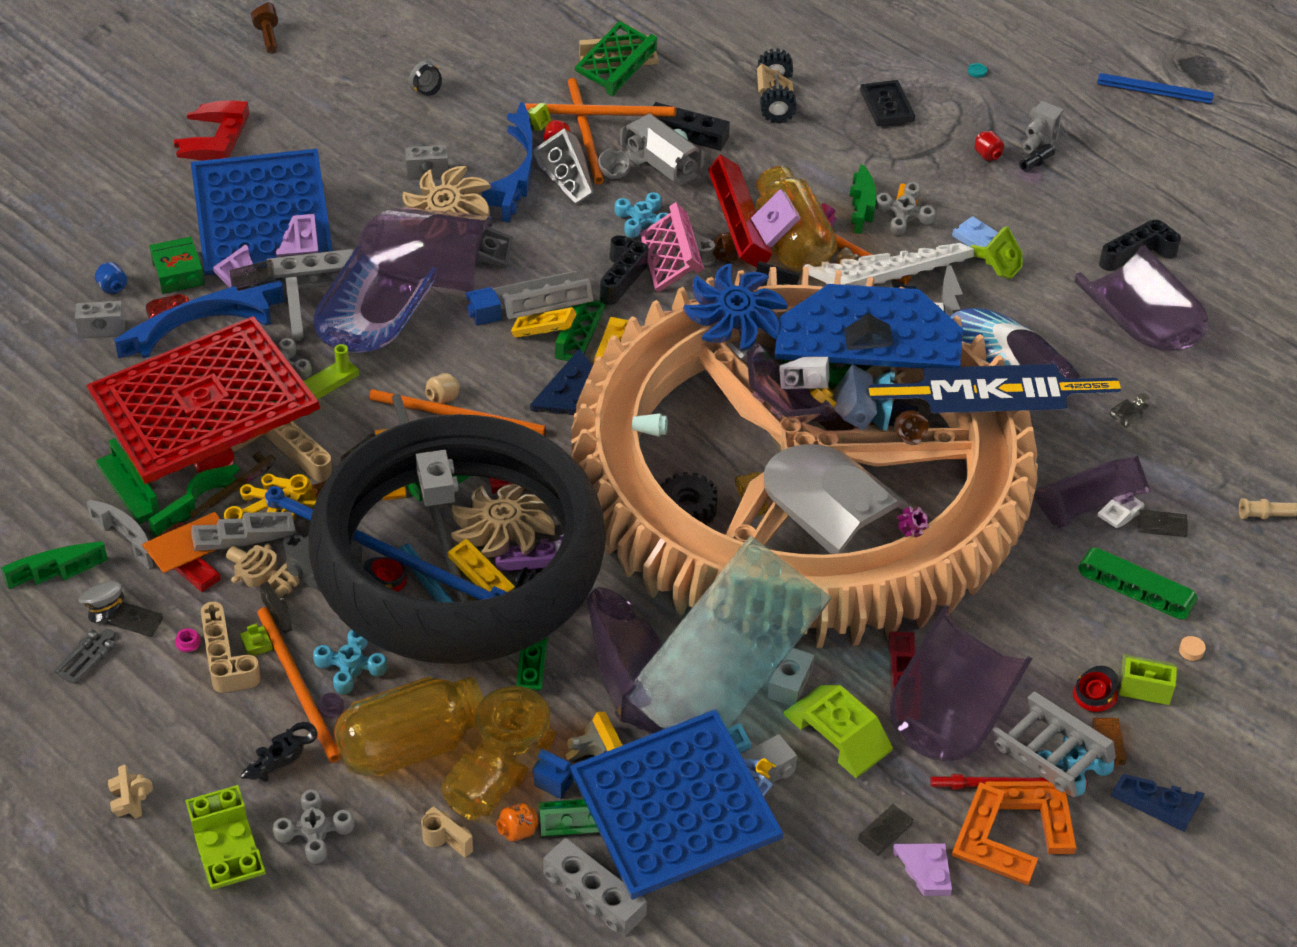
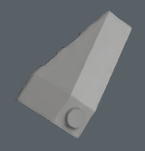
[532,128,594,204]

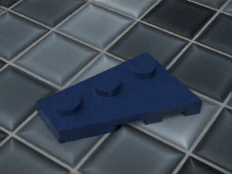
[1111,774,1205,832]

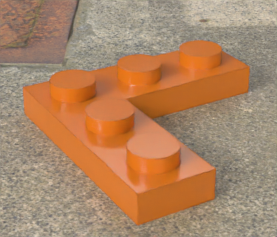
[985,781,1076,854]
[952,782,1038,886]

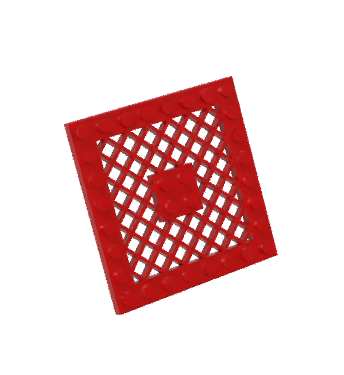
[86,316,321,484]

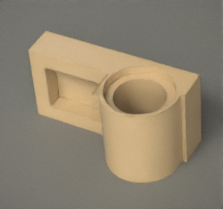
[421,806,473,858]

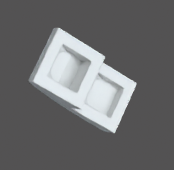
[1097,491,1144,528]

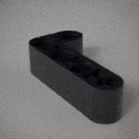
[1099,219,1181,271]
[599,235,649,305]

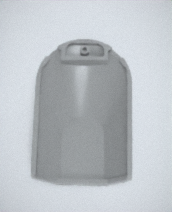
[764,444,913,554]

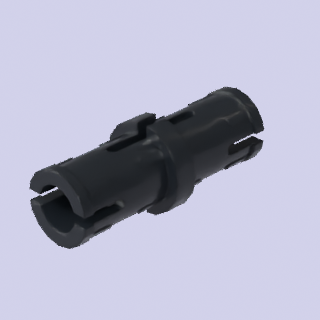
[1019,144,1055,172]

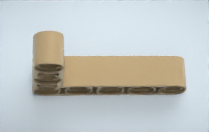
[229,401,332,482]

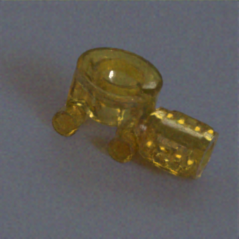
[440,686,556,820]

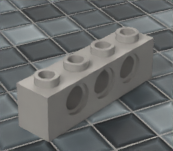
[267,249,355,291]
[543,838,647,937]

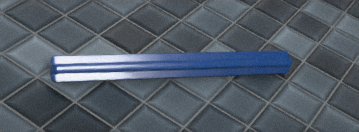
[1097,73,1214,104]

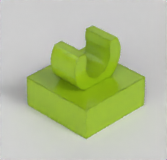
[527,103,552,131]
[240,623,273,656]

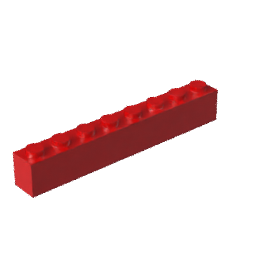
[708,154,772,268]

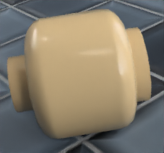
[425,373,460,404]

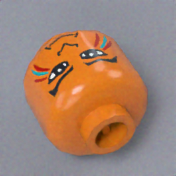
[496,803,539,842]

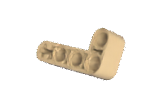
[201,602,261,693]

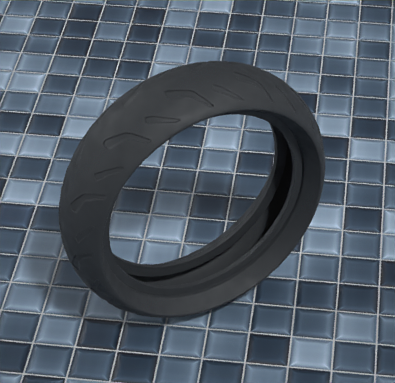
[308,414,606,664]

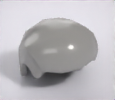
[598,148,631,179]

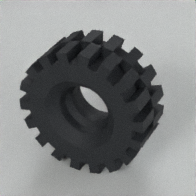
[660,472,718,525]

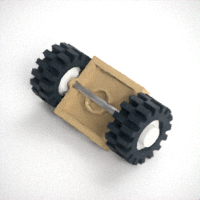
[757,48,796,123]

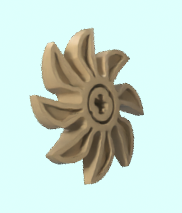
[401,166,491,243]
[451,484,555,557]

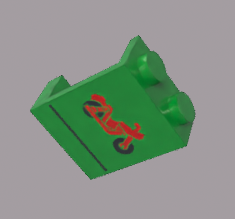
[149,236,205,294]

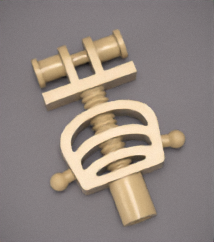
[226,544,300,601]

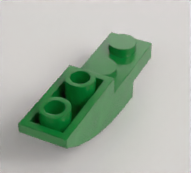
[849,164,876,234]
[516,636,549,691]

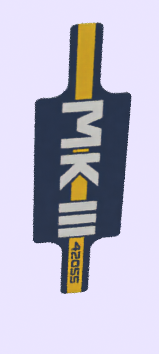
[869,364,1121,413]

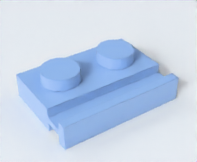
[952,216,998,247]

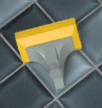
[565,712,622,762]

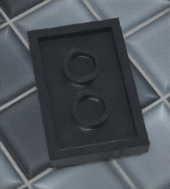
[860,80,916,126]

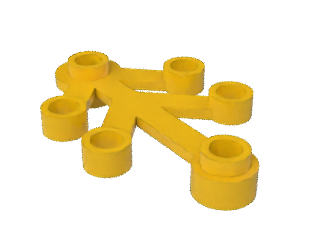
[224,474,312,522]

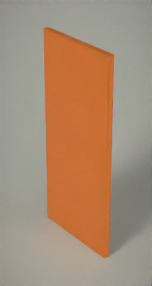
[142,512,220,573]

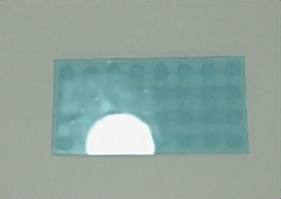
[623,535,832,729]

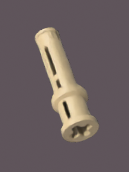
[1239,498,1297,520]

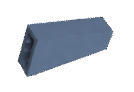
[833,364,877,431]

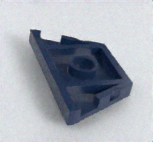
[530,350,593,415]

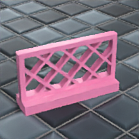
[640,202,704,292]

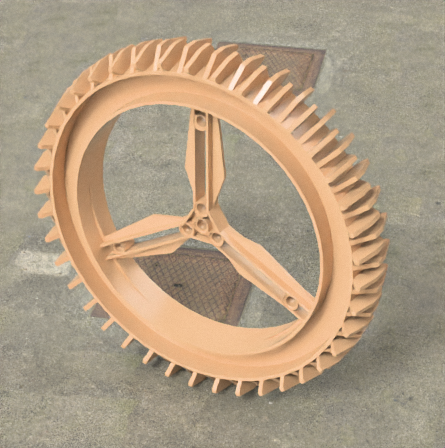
[571,267,1038,648]

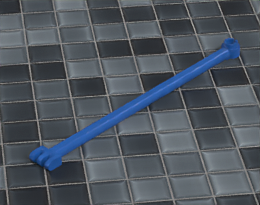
[265,486,507,600]

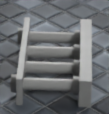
[493,271,593,319]
[992,691,1116,798]

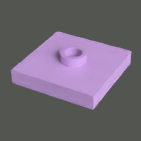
[751,189,801,248]

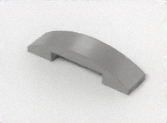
[86,500,153,570]

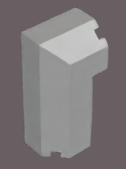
[620,113,704,186]

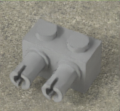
[1022,101,1063,154]

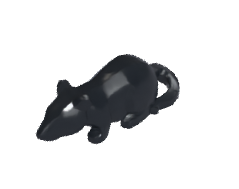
[241,722,318,781]

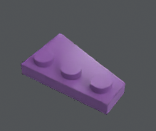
[495,534,564,572]

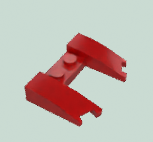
[174,100,249,161]

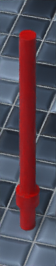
[930,774,1088,790]

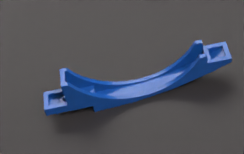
[482,102,532,222]
[114,281,285,358]

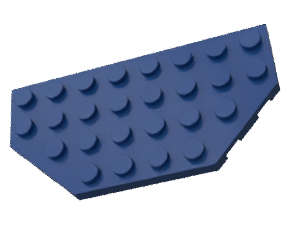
[775,284,963,369]

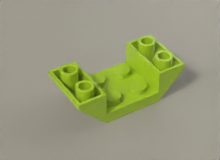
[783,685,893,779]
[185,785,266,890]

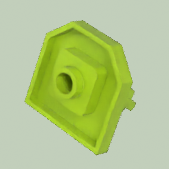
[970,226,1023,279]

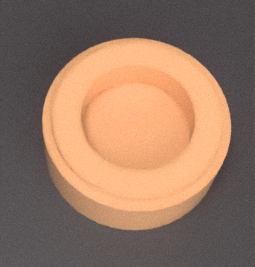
[1179,636,1206,661]

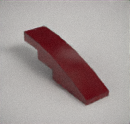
[888,632,920,722]

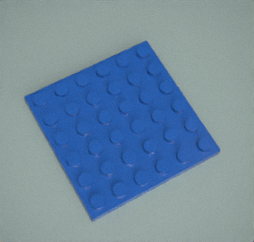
[191,149,333,276]
[570,709,783,900]

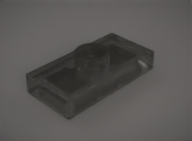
[229,260,276,291]
[1138,509,1188,537]
[260,582,292,633]
[106,602,163,637]
[858,804,913,856]

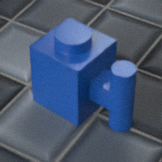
[465,287,502,326]
[532,749,575,799]

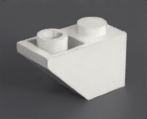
[779,357,830,389]

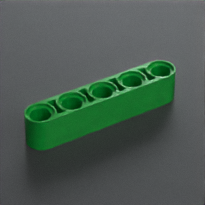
[1078,547,1198,619]

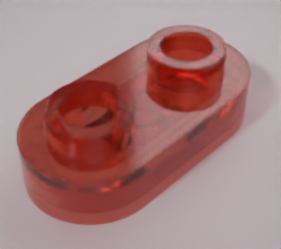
[146,294,189,319]

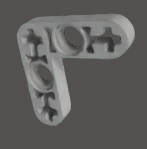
[286,277,304,342]

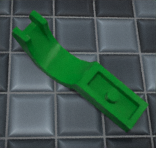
[149,464,240,538]

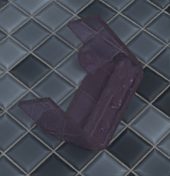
[1034,456,1151,528]

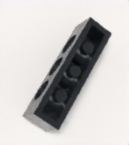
[653,102,730,151]

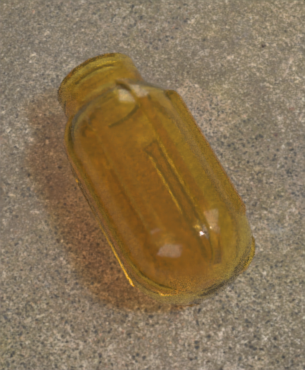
[756,166,838,274]
[334,676,488,777]

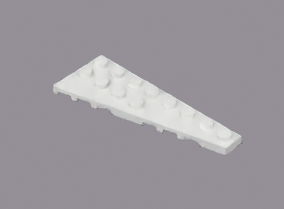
[804,243,974,286]

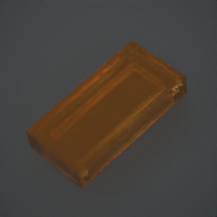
[1092,718,1127,765]

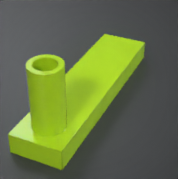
[275,344,359,403]

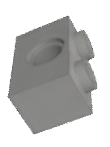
[405,145,448,180]
[75,301,125,338]
[416,450,458,506]
[765,646,815,706]

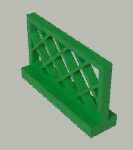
[575,21,658,97]

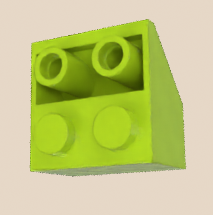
[1119,654,1177,705]

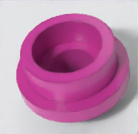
[175,628,201,652]

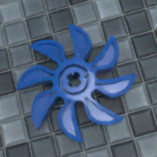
[683,263,788,352]

